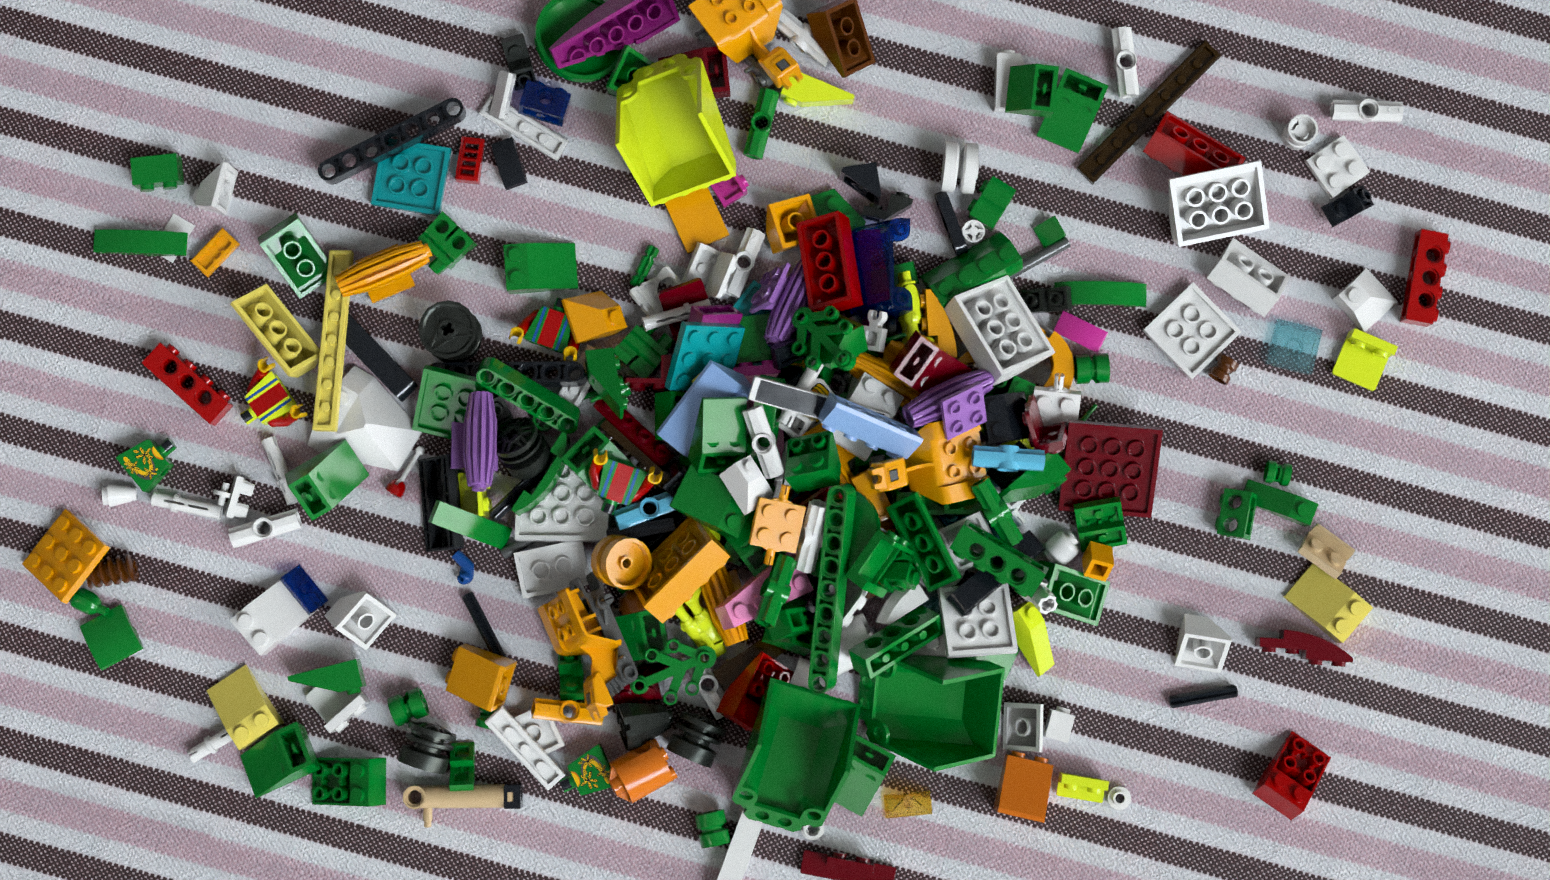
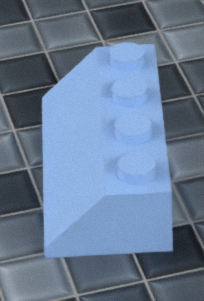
[656,360,751,457]
[818,392,924,459]

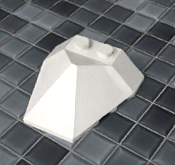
[307,366,422,471]

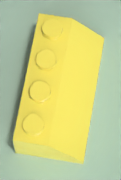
[230,284,320,378]

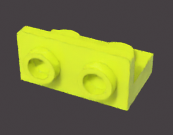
[1056,772,1109,803]

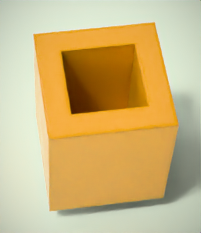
[1082,541,1114,581]

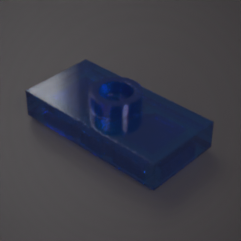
[280,564,328,615]

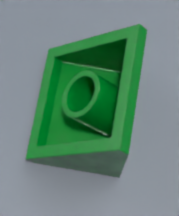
[606,45,654,97]

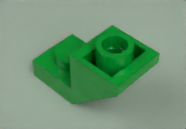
[558,654,584,701]

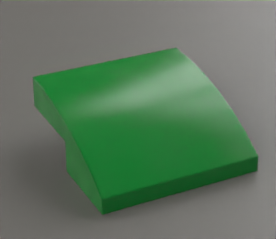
[1073,496,1128,552]
[80,604,144,670]

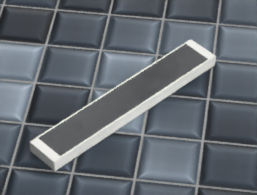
[748,375,891,419]

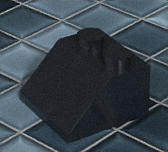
[982,392,1030,446]

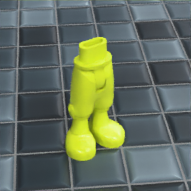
[896,271,934,344]
[675,587,727,658]

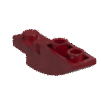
[1255,629,1353,667]

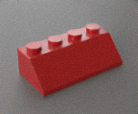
[1143,111,1246,176]
[796,211,863,312]

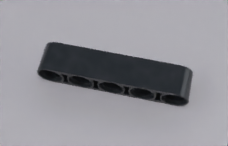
[346,313,419,402]
[946,530,1045,617]

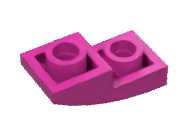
[1053,311,1108,353]

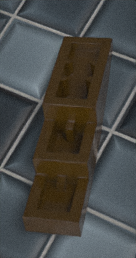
[713,639,786,691]

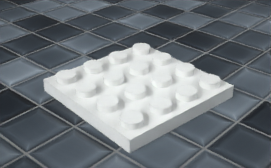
[515,448,610,542]

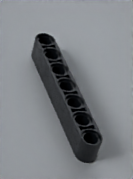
[318,98,466,185]
[429,361,588,387]

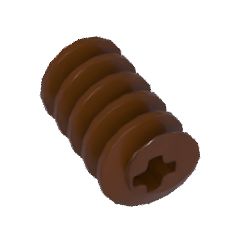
[86,553,139,589]

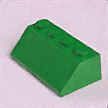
[920,231,1023,308]
[886,491,962,592]

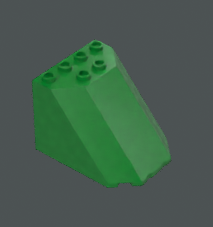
[858,654,1005,772]
[732,678,861,832]

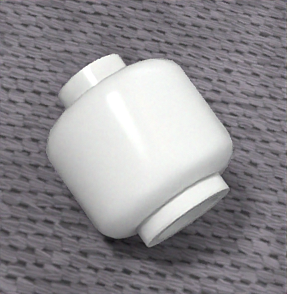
[1044,531,1079,565]

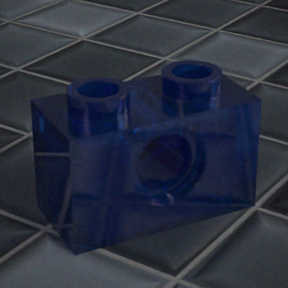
[518,80,571,127]

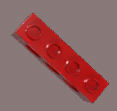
[1400,229,1451,327]
[142,342,234,426]

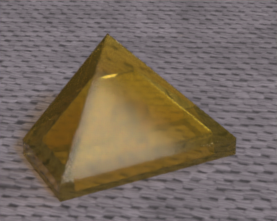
[883,790,932,818]

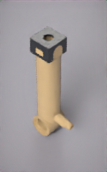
[403,783,523,828]

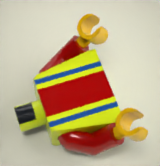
[240,356,307,427]

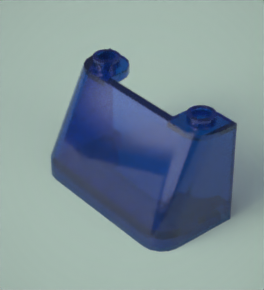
[849,218,913,320]

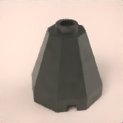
[615,702,674,751]

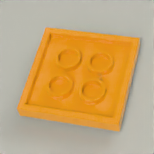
[22,509,110,604]

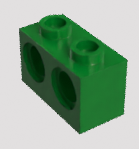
[1215,488,1258,540]

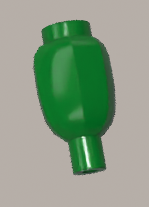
[69,588,109,616]

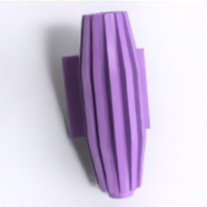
[749,259,809,347]
[902,369,994,440]
[451,391,498,492]

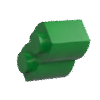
[967,176,1016,232]

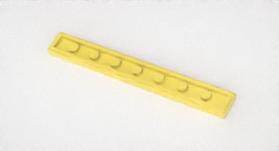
[312,250,354,432]

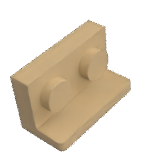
[1297,524,1355,580]

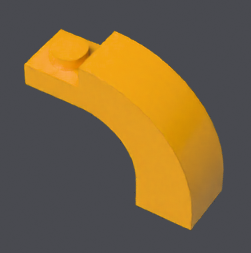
[1040,327,1074,389]

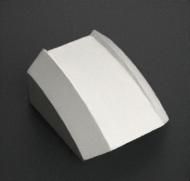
[875,584,929,625]

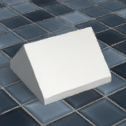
[1003,702,1044,752]

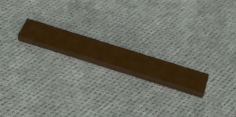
[1076,40,1221,185]

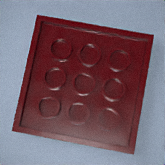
[1058,420,1163,518]

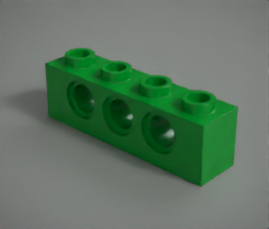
[950,520,1049,598]
[848,605,943,679]

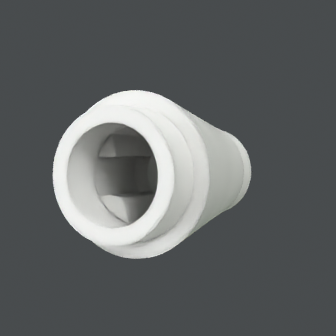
[102,484,137,507]

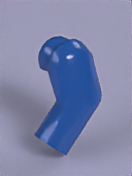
[451,549,474,585]

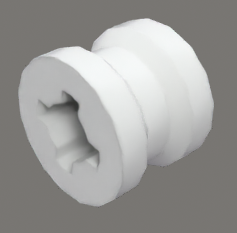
[961,220,985,245]

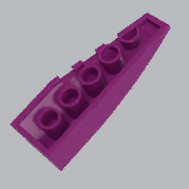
[549,0,681,69]

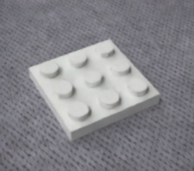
[1142,282,1241,380]
[937,583,1018,658]

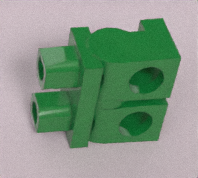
[418,211,478,275]
[613,324,675,378]

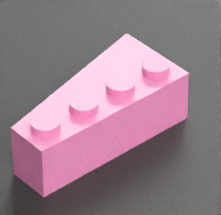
[714,550,814,630]

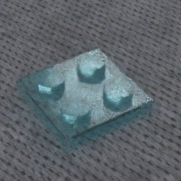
[1265,319,1323,375]

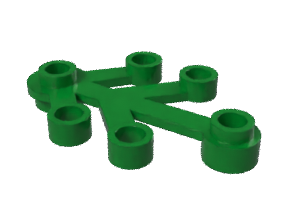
[792,306,856,371]
[630,638,716,705]

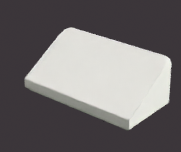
[490,70,517,119]

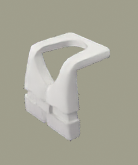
[629,266,682,316]

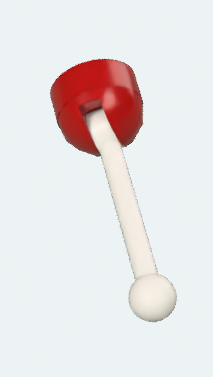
[385,446,425,499]

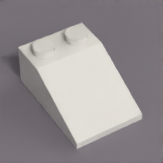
[833,372,904,461]
[230,574,319,656]

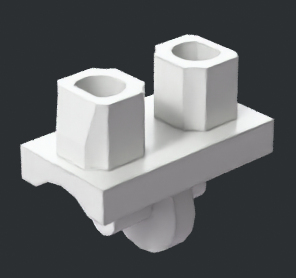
[213,476,255,518]

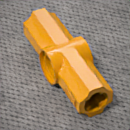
[531,698,604,726]

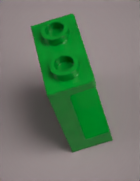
[845,529,915,598]

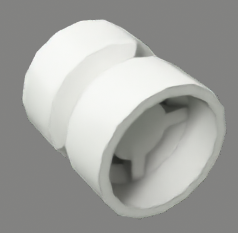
[1281,114,1318,150]

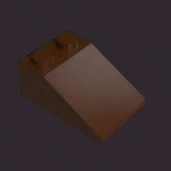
[806,0,876,78]

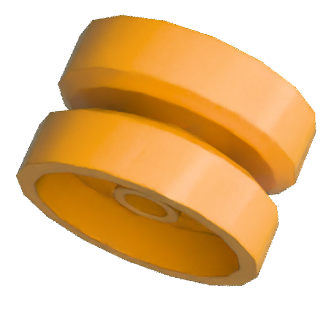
[591,535,652,590]

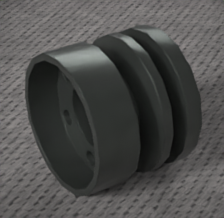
[497,417,553,480]
[666,711,727,768]
[398,721,457,775]

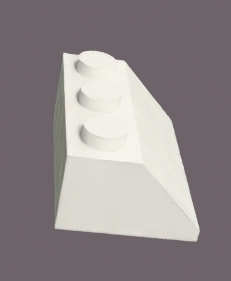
[1207,238,1290,317]

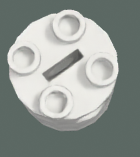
[822,613,873,676]

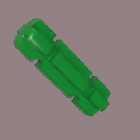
[630,245,659,287]

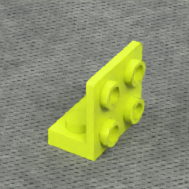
[1331,328,1398,391]
[458,473,492,518]

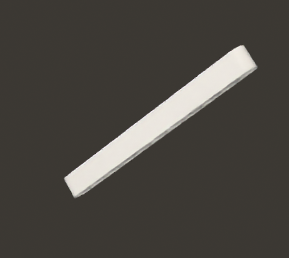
[717,657,810,880]

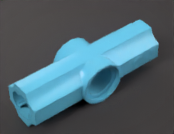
[971,445,1045,472]
[614,492,675,531]

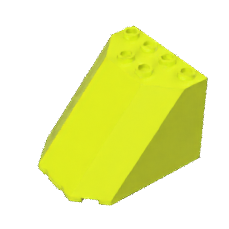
[615,53,736,207]

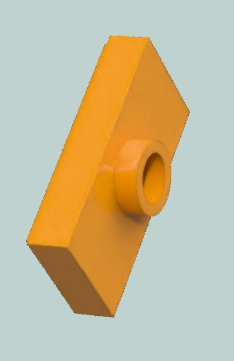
[190,228,240,278]

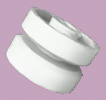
[941,141,979,195]

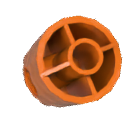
[608,738,677,804]

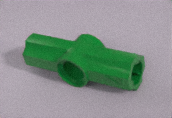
[743,88,780,160]
[970,477,1024,546]
[754,554,797,628]

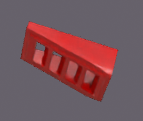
[455,136,485,185]

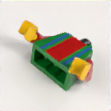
[508,297,580,362]
[588,449,663,515]

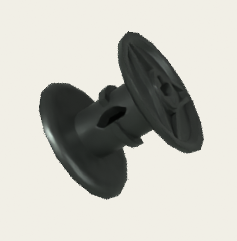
[418,300,483,362]

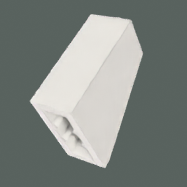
[993,50,1025,112]

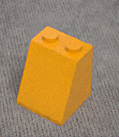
[445,643,517,712]

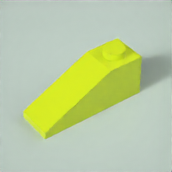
[780,72,855,107]
[1012,601,1054,677]

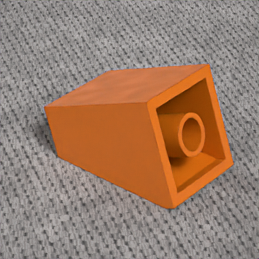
[993,751,1054,823]

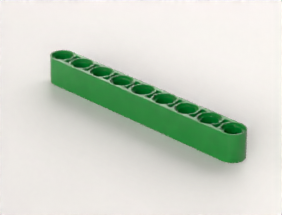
[808,483,856,695]

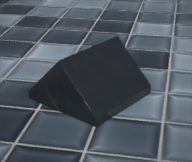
[840,162,881,205]

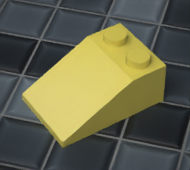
[1284,563,1373,643]
[206,664,284,750]

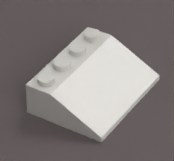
[1169,160,1269,247]
[944,275,1055,386]

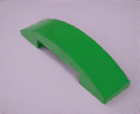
[1054,281,1147,308]
[511,431,570,516]

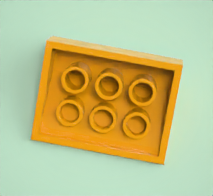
[634,517,730,623]

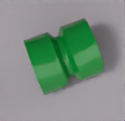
[1074,353,1110,384]
[387,687,429,727]
[695,809,731,848]

